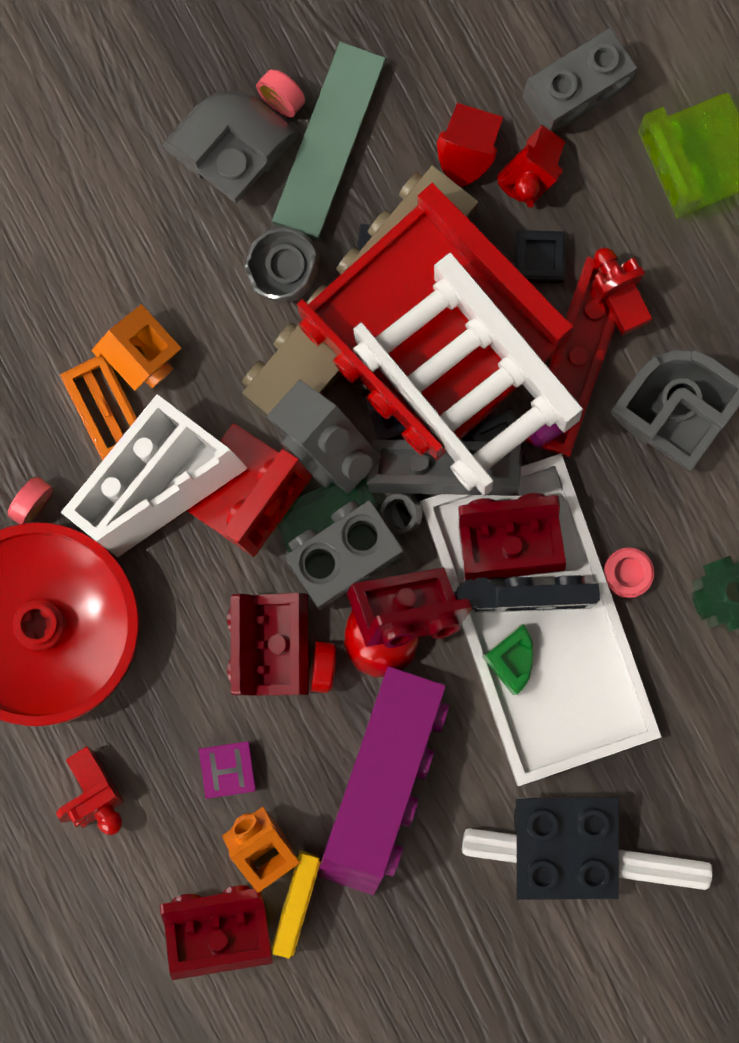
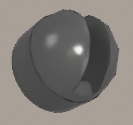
[380,493,424,534]

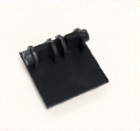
[514,797,619,900]

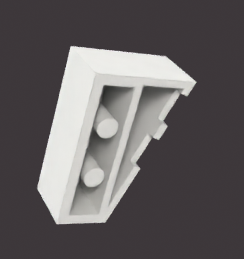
[61,394,248,557]

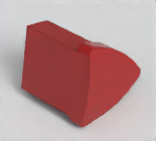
[437,103,503,187]

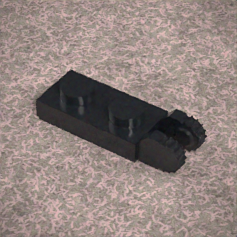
[454,575,600,613]

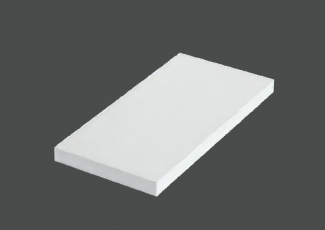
[420,454,661,786]

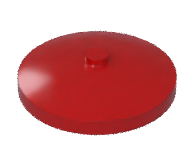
[0,523,140,726]

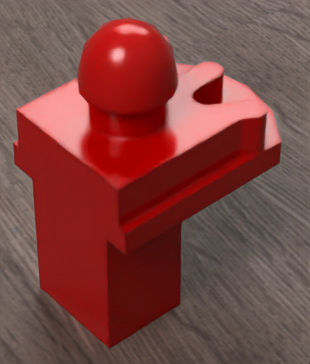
[497,125,565,208]
[592,247,652,336]
[56,746,124,835]

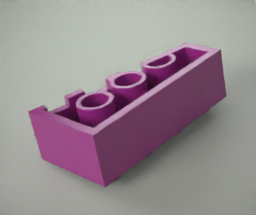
[317,666,450,896]

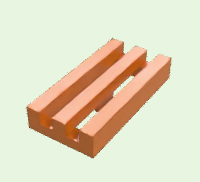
[60,355,137,461]

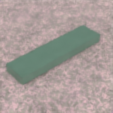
[272,42,386,241]

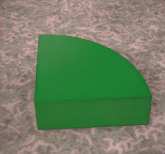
[482,624,533,695]

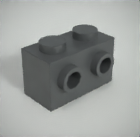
[266,379,381,494]

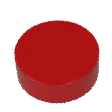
[310,641,336,693]

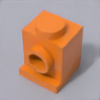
[91,304,182,391]
[222,807,300,893]

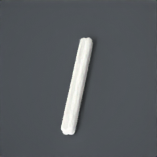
[462,828,713,890]

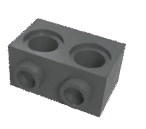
[523,28,637,134]
[284,500,403,611]

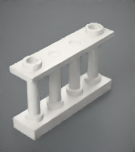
[353,252,583,496]

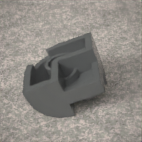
[163,91,300,204]
[611,349,739,472]

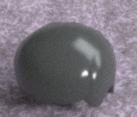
[244,226,320,303]

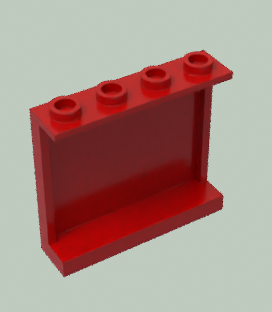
[297,182,573,461]

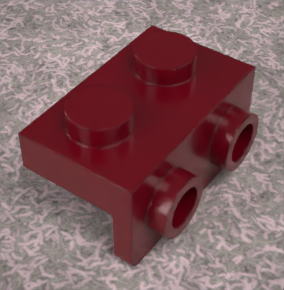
[458,493,566,581]
[347,567,472,648]
[227,593,309,696]
[159,885,273,980]

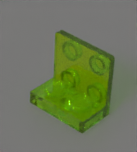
[638,93,739,219]

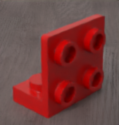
[186,424,313,557]

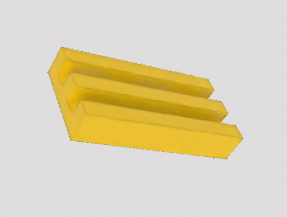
[271,850,321,959]

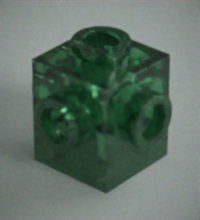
[691,556,739,632]

